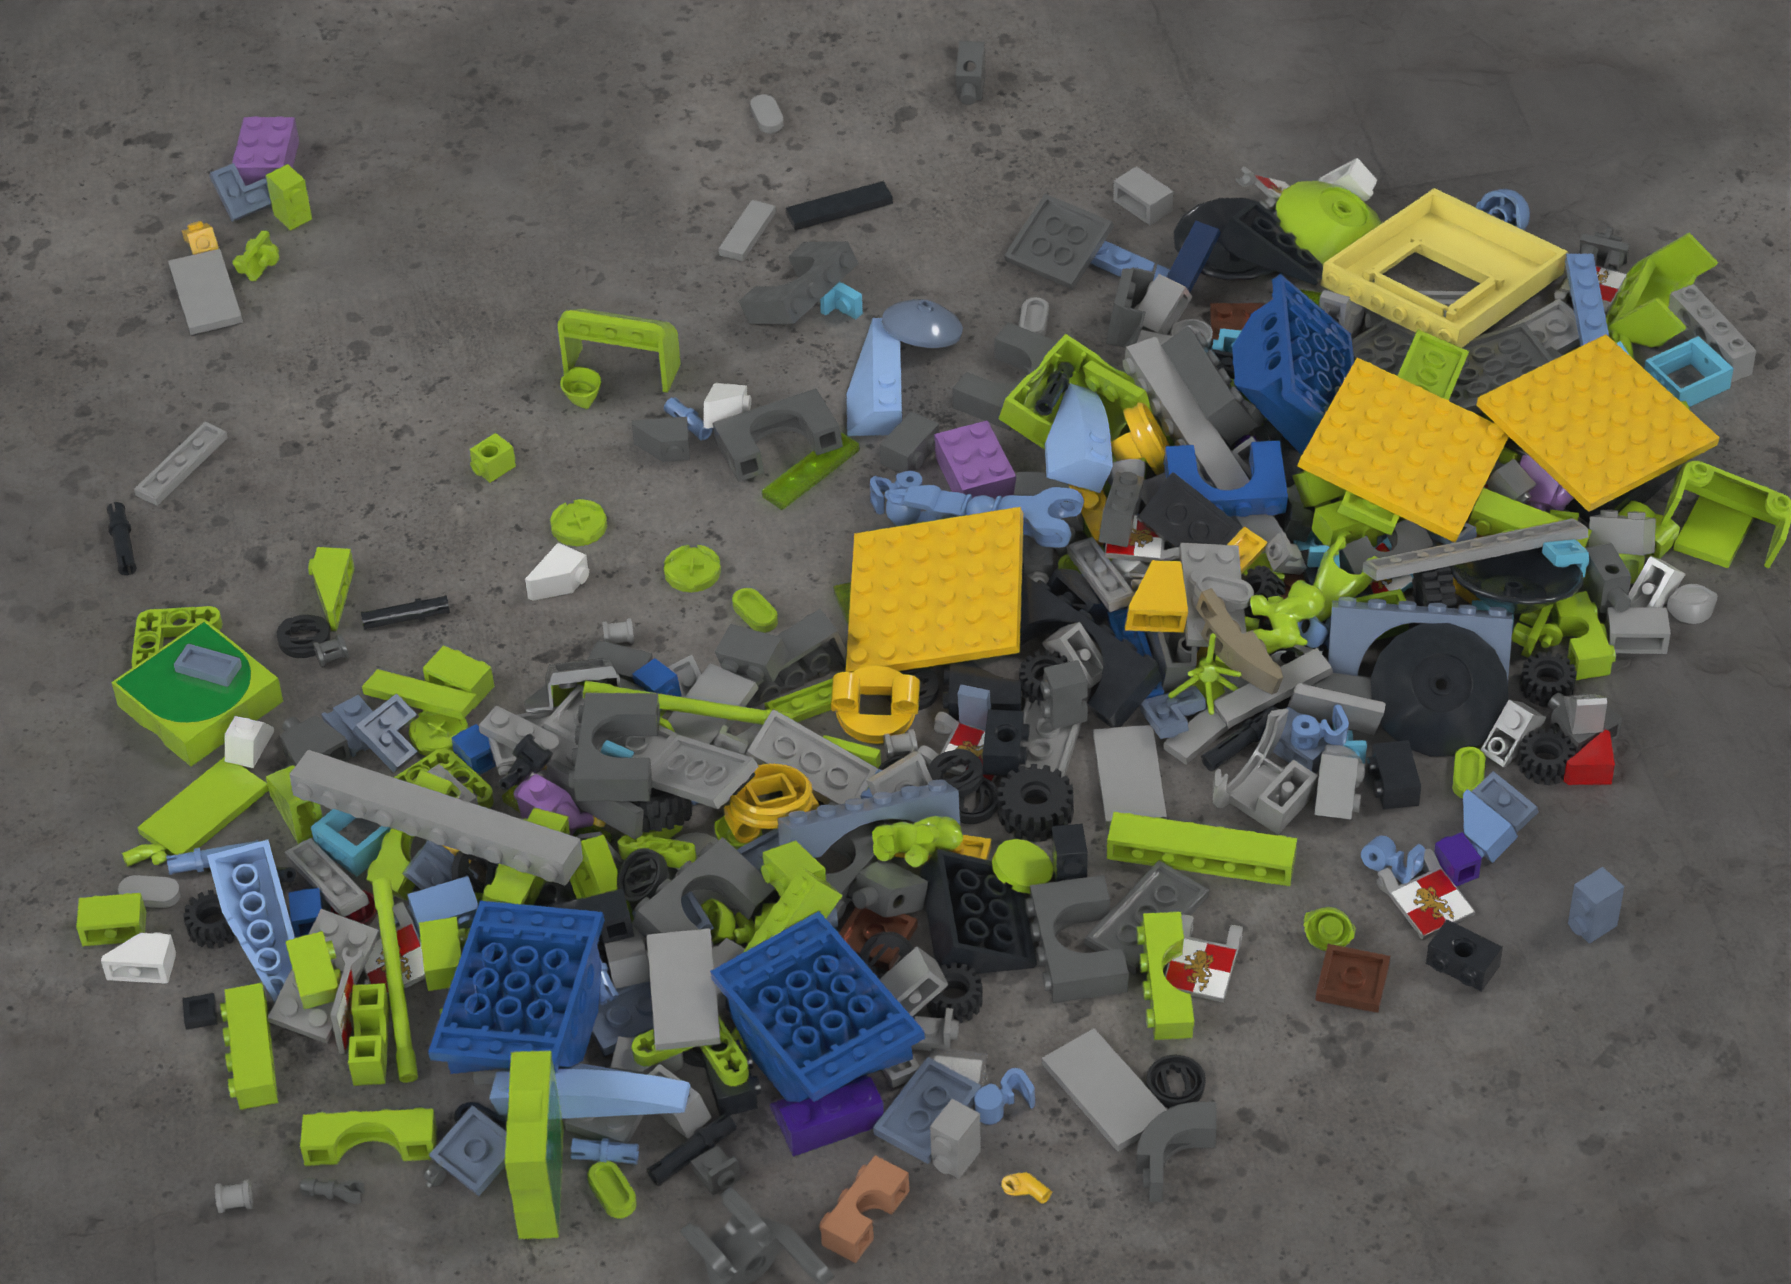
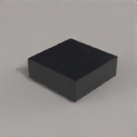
[183,993,218,1030]

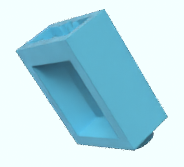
[1644,336,1734,407]
[311,809,391,877]

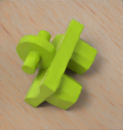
[232,230,279,281]
[1511,604,1563,658]

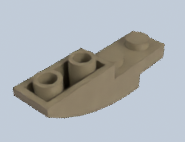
[1196,588,1283,694]

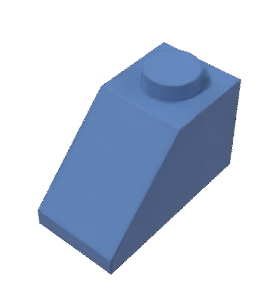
[1463,789,1518,863]

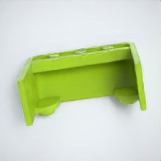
[1606,233,1718,348]
[557,309,681,393]
[1660,461,1791,568]

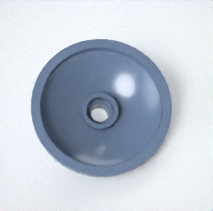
[882,299,963,348]

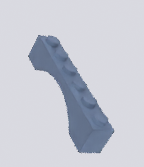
[778,780,960,858]

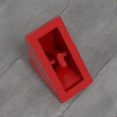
[1564,729,1615,785]

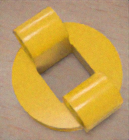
[1111,402,1170,475]
[831,666,920,744]
[724,764,819,843]

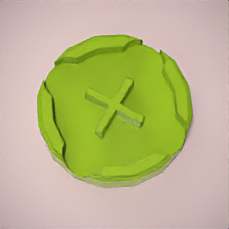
[550,499,607,547]
[664,545,721,593]
[409,710,468,756]
[992,839,1054,894]

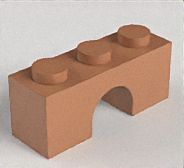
[819,1155,909,1263]

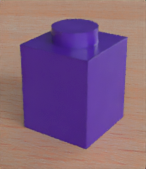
[1434,832,1482,887]

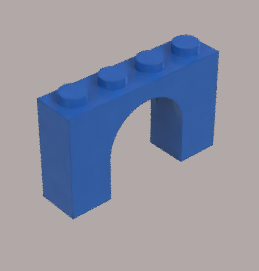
[1164,441,1288,517]

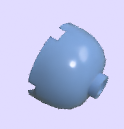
[1476,189,1530,231]

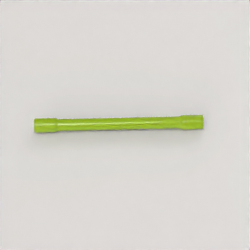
[582,680,794,725]
[372,878,418,1083]

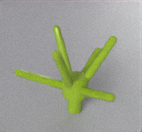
[1168,633,1241,715]

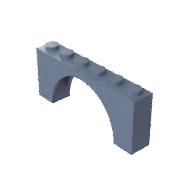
[1328,597,1513,684]

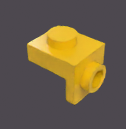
[182,221,219,255]

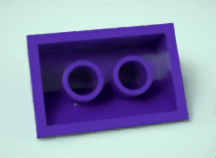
[770,1075,884,1157]

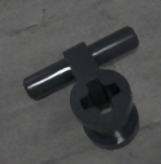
[499,733,553,790]

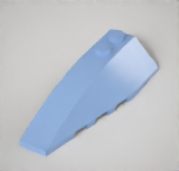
[847,318,902,436]
[1045,383,1113,493]
[207,840,295,1003]
[489,1063,690,1119]

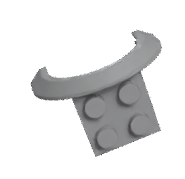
[1212,708,1318,835]

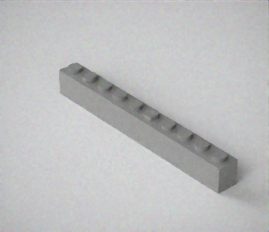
[1123,336,1290,553]
[289,750,583,886]

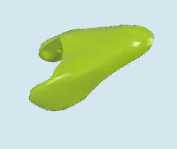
[1308,536,1377,622]

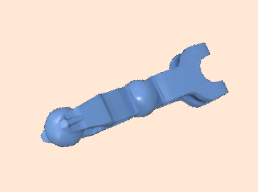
[884,485,1084,548]

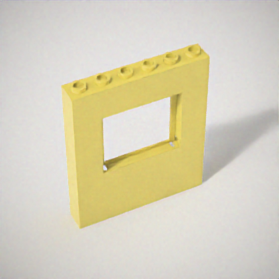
[1320,188,1568,348]

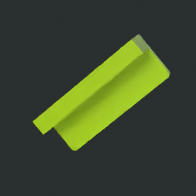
[570,835,634,923]

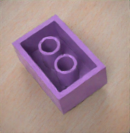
[232,117,299,186]
[935,420,1016,500]

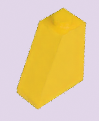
[1125,560,1188,633]

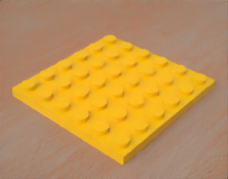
[1476,334,1720,512]
[1297,357,1509,543]
[846,507,1024,673]

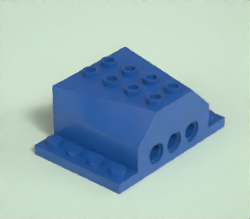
[1232,274,1354,455]
[428,901,605,1074]
[710,911,925,1102]

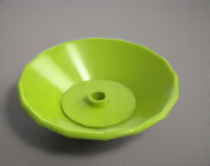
[1276,180,1382,265]

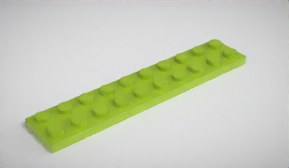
[1337,329,1469,535]

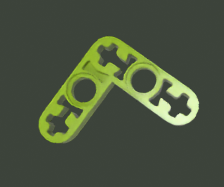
[131,606,223,668]
[394,748,494,809]
[618,825,697,868]
[632,1016,749,1086]

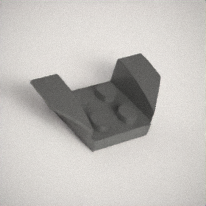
[1106,258,1158,348]
[524,657,644,712]

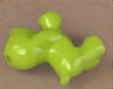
[1250,580,1325,654]
[872,816,963,867]

